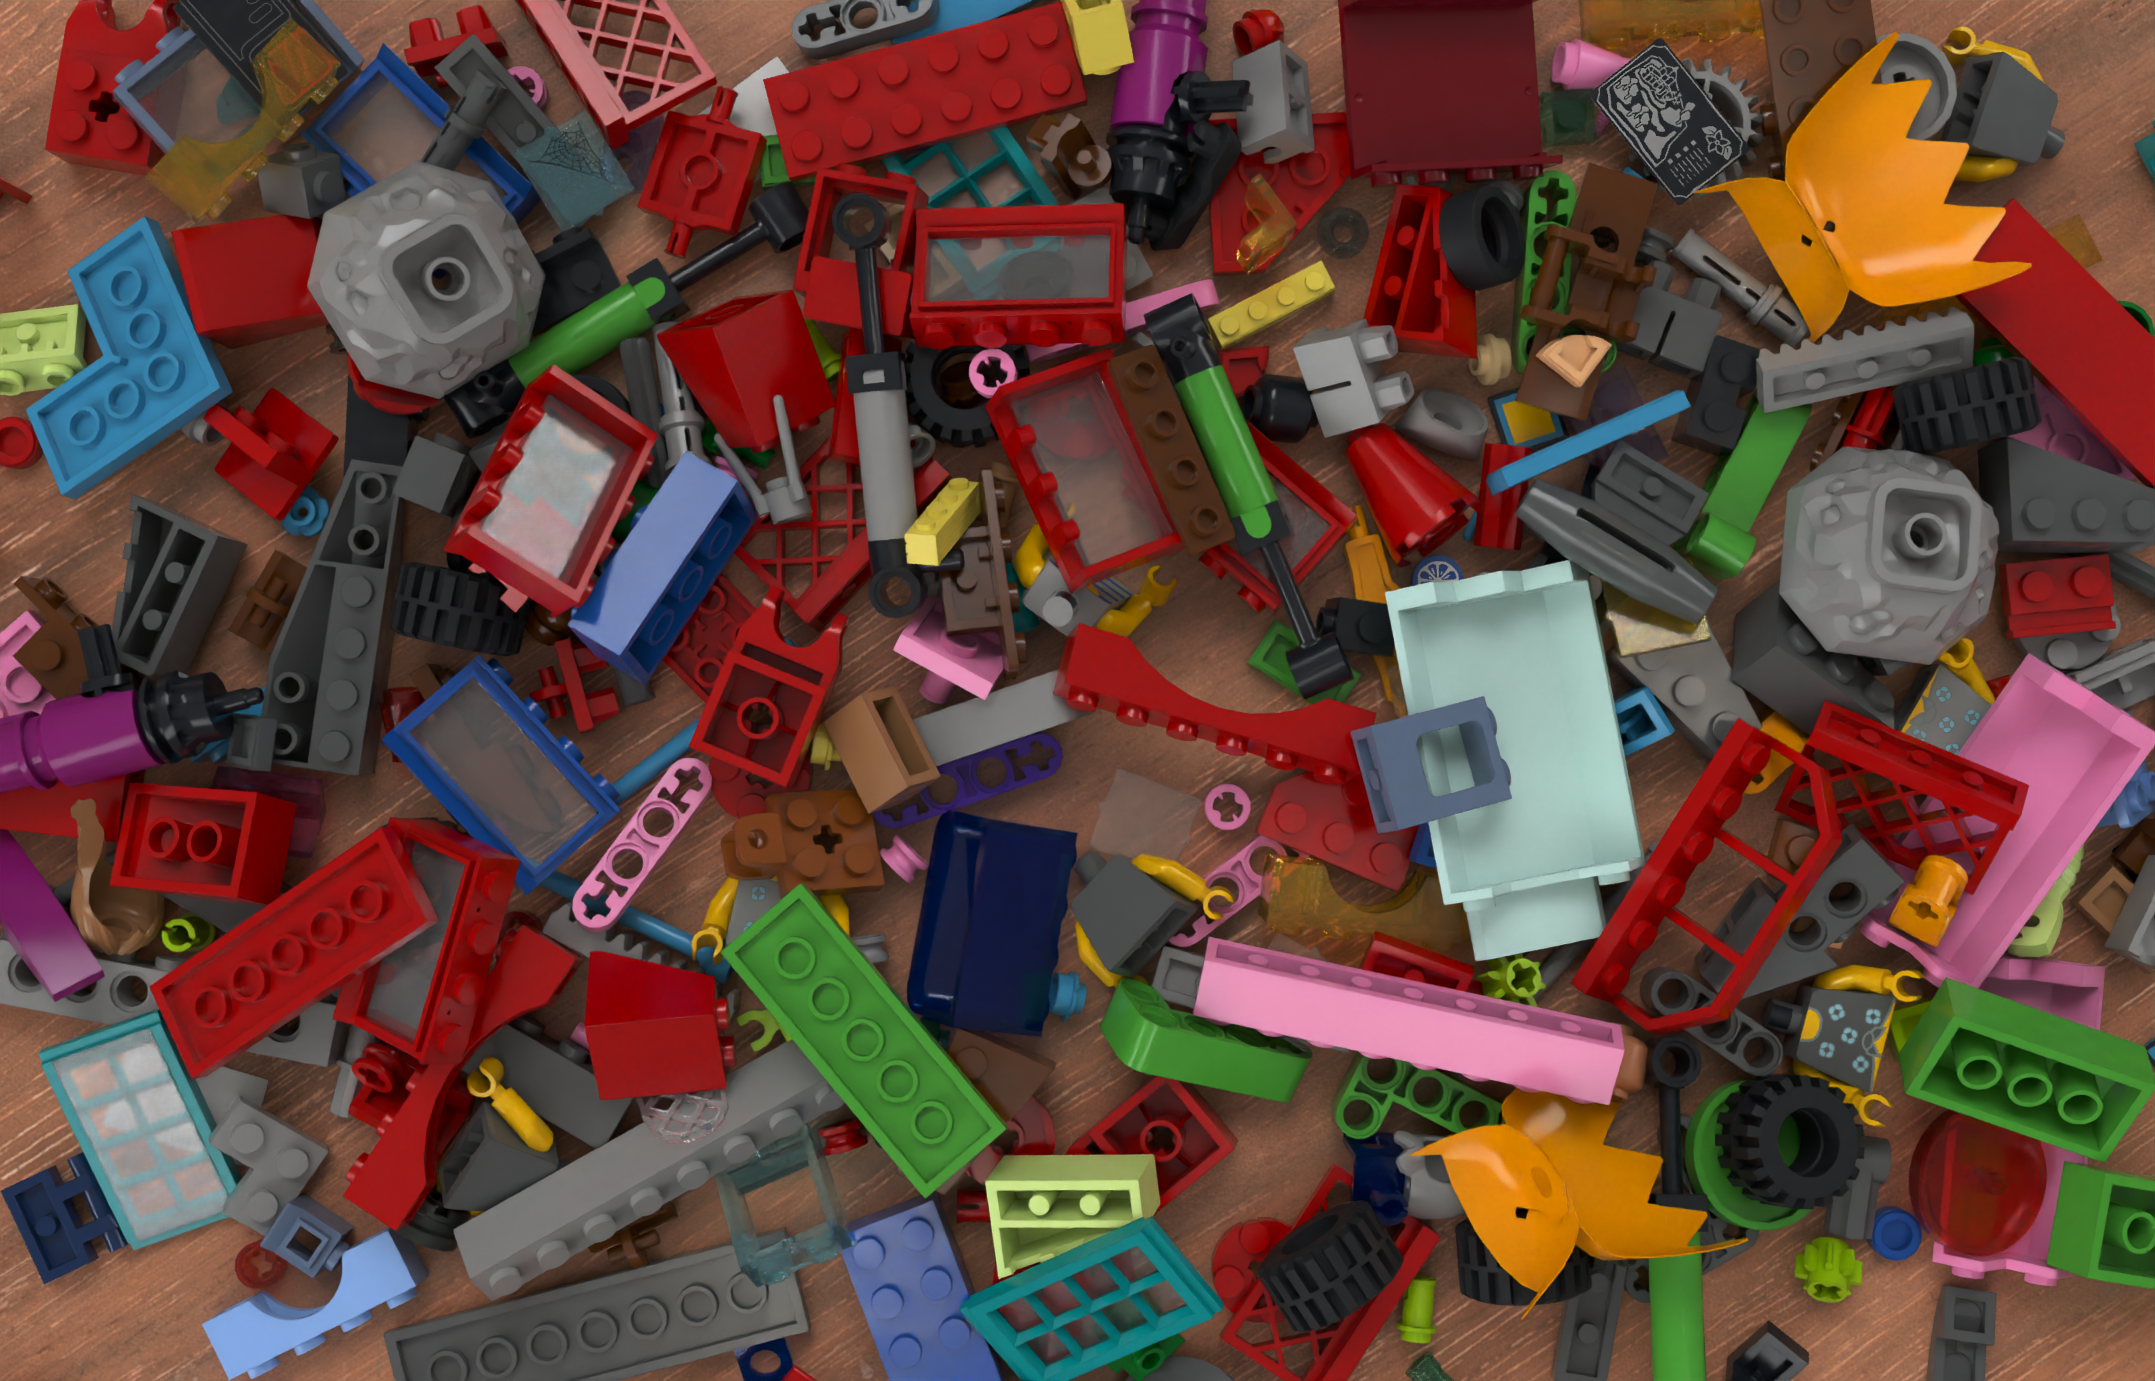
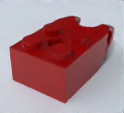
[45,0,186,179]
[688,585,851,788]
[1065,1075,1238,1215]

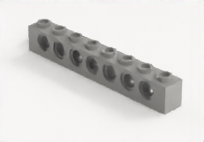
[0,930,349,1067]

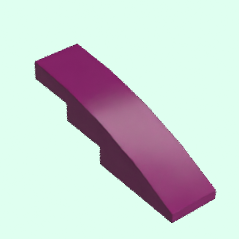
[0,829,105,1002]

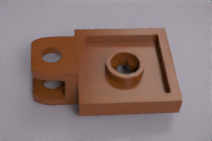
[721,788,885,899]

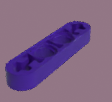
[872,733,1063,829]

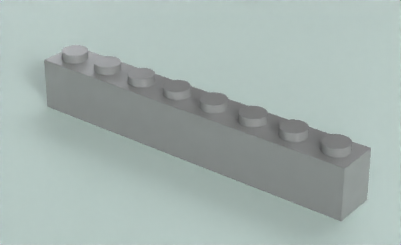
[453,1039,845,1301]

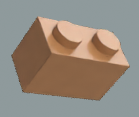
[823,685,941,814]

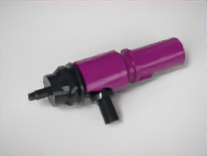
[1106,0,1254,244]
[0,624,264,794]

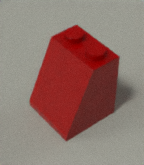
[171,214,330,349]
[656,290,835,453]
[584,951,736,1101]

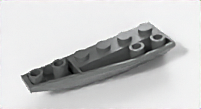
[261,459,405,776]

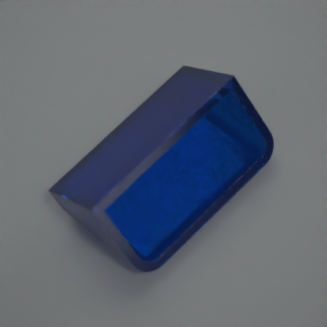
[907,810,1078,1037]

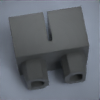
[1615,259,1723,379]

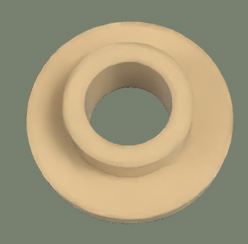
[1468,333,1511,385]

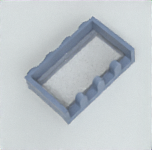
[113,0,365,197]

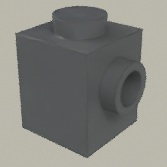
[255,143,346,219]

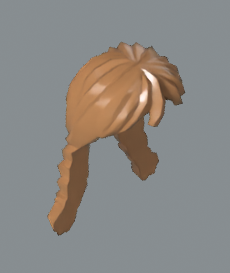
[70,799,165,956]

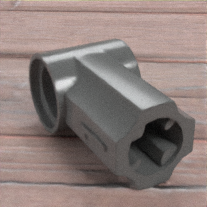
[1823,1136,1891,1240]

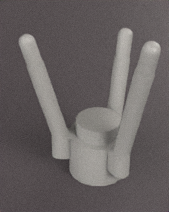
[714,395,813,525]

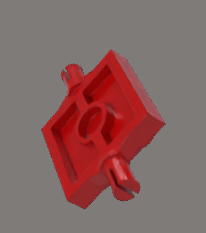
[637,86,767,259]

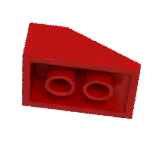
[109,782,297,906]

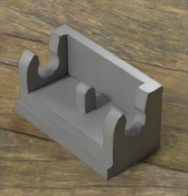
[1232,40,1315,164]
[2064,636,2155,709]
[2104,855,2155,971]

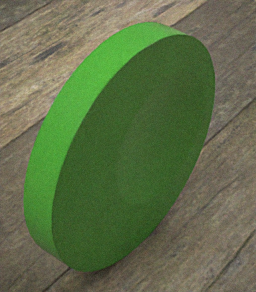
[1685,1078,1815,1230]

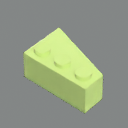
[985,1154,1160,1279]

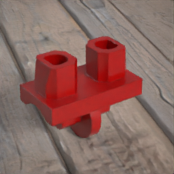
[404,5,509,88]
[529,638,620,734]

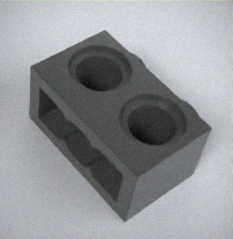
[392,432,482,518]

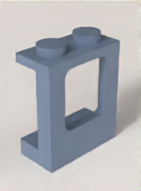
[1350,696,1512,834]

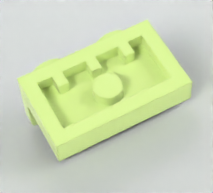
[0,304,89,396]

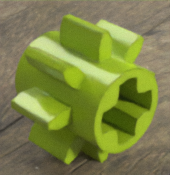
[1477,953,1546,1007]
[1795,1237,1863,1303]

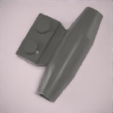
[1514,439,1718,624]

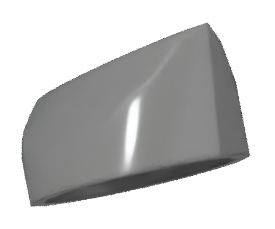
[1394,388,1489,461]

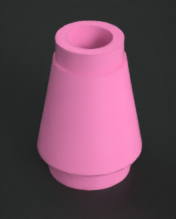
[1551,38,1631,90]

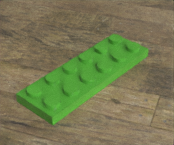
[720,883,1008,1199]

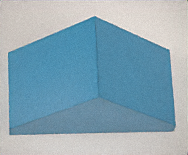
[1614,686,1675,757]

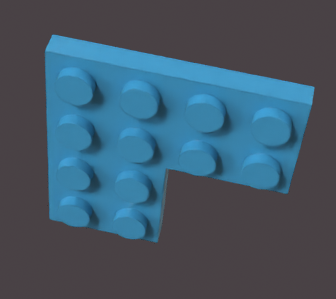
[26,216,233,499]

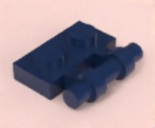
[1,1152,130,1284]

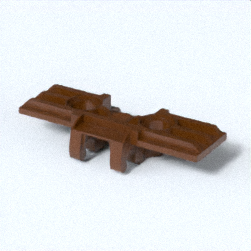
[1515,162,1659,423]

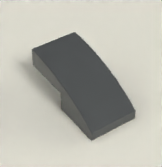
[1927,1286,1997,1381]

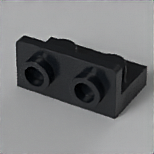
[531,227,622,337]

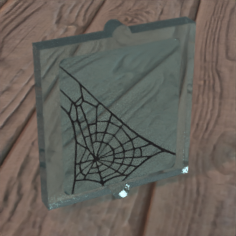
[513,109,635,232]

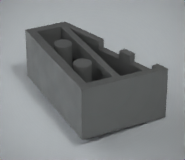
[1977,437,2155,553]
[112,494,248,676]
[1732,580,1894,735]
[1605,606,1762,762]

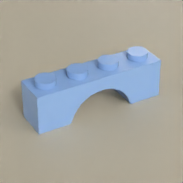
[202,1227,429,1380]

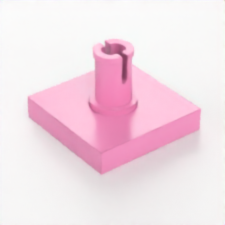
[893,594,1004,704]

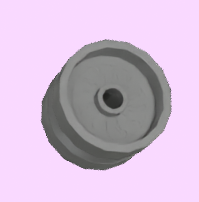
[1876,33,1957,140]

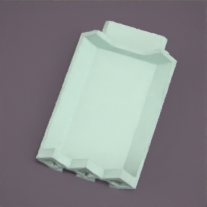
[1385,560,1646,962]

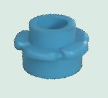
[281,487,330,537]
[1046,971,1087,1022]

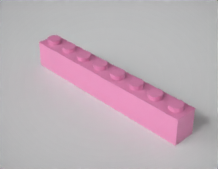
[1193,937,1625,1105]

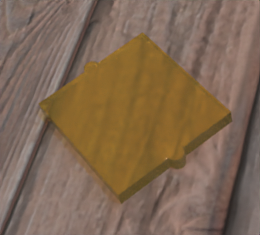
[1600,558,1711,658]

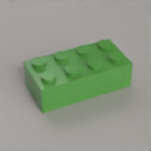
[1898,977,2155,1163]
[2046,1161,2155,1289]

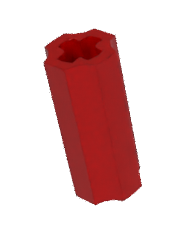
[1474,443,1533,550]

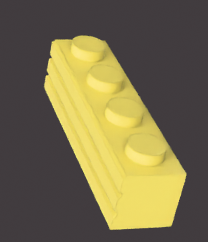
[1207,260,1336,350]
[904,478,982,566]

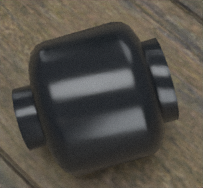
[1241,374,1319,443]

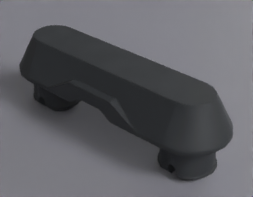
[1144,120,1242,251]

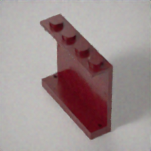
[1338,0,1563,187]

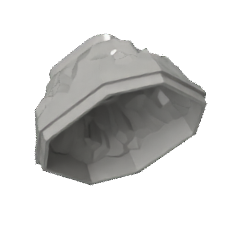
[307,160,545,399]
[1779,446,1999,665]

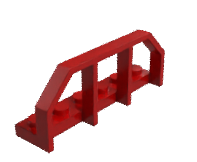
[1570,718,1842,1034]

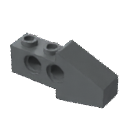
[1695,823,1904,1000]

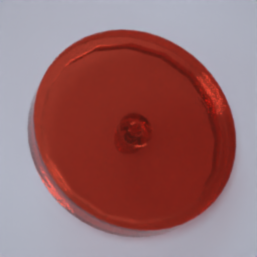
[1909,1109,2047,1256]

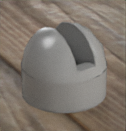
[908,422,935,468]

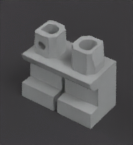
[1293,319,1414,438]

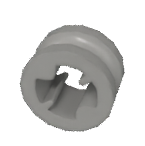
[851,934,889,963]

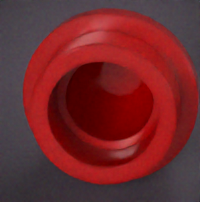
[1233,9,1285,57]

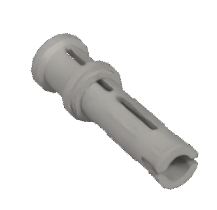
[1670,228,1809,348]
[651,321,711,476]

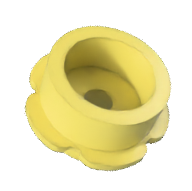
[810,723,841,771]

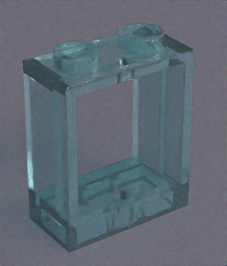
[714,1123,854,1288]

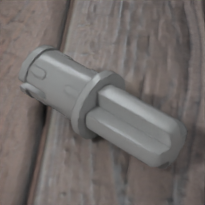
[330,1025,380,1118]

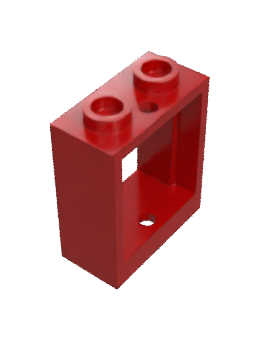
[792,163,929,298]

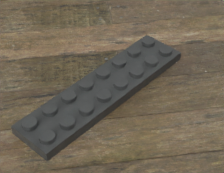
[383,1227,811,1381]

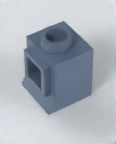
[259,1193,354,1278]

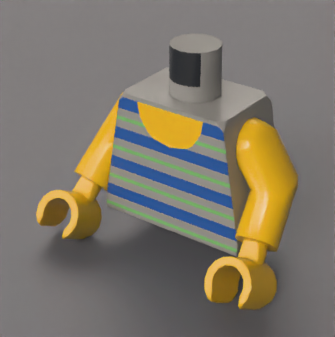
[1013,503,1177,637]

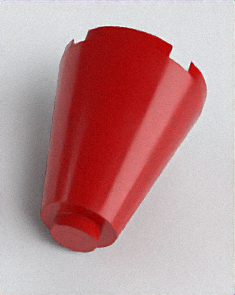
[1344,423,1481,568]

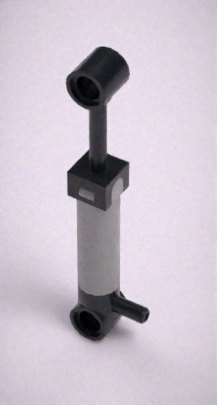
[832,193,965,618]

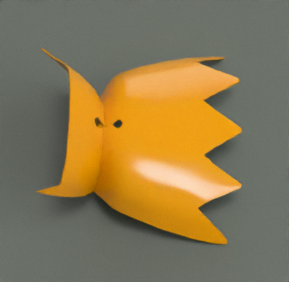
[1694,32,2032,343]
[1408,1088,1748,1320]

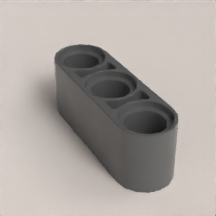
[1640,967,1783,1076]

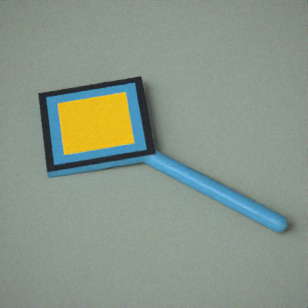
[1462,388,1570,541]

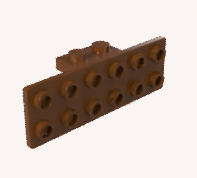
[1759,0,1882,291]

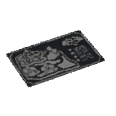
[1590,38,1750,205]

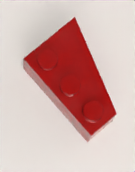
[1363,185,1477,359]

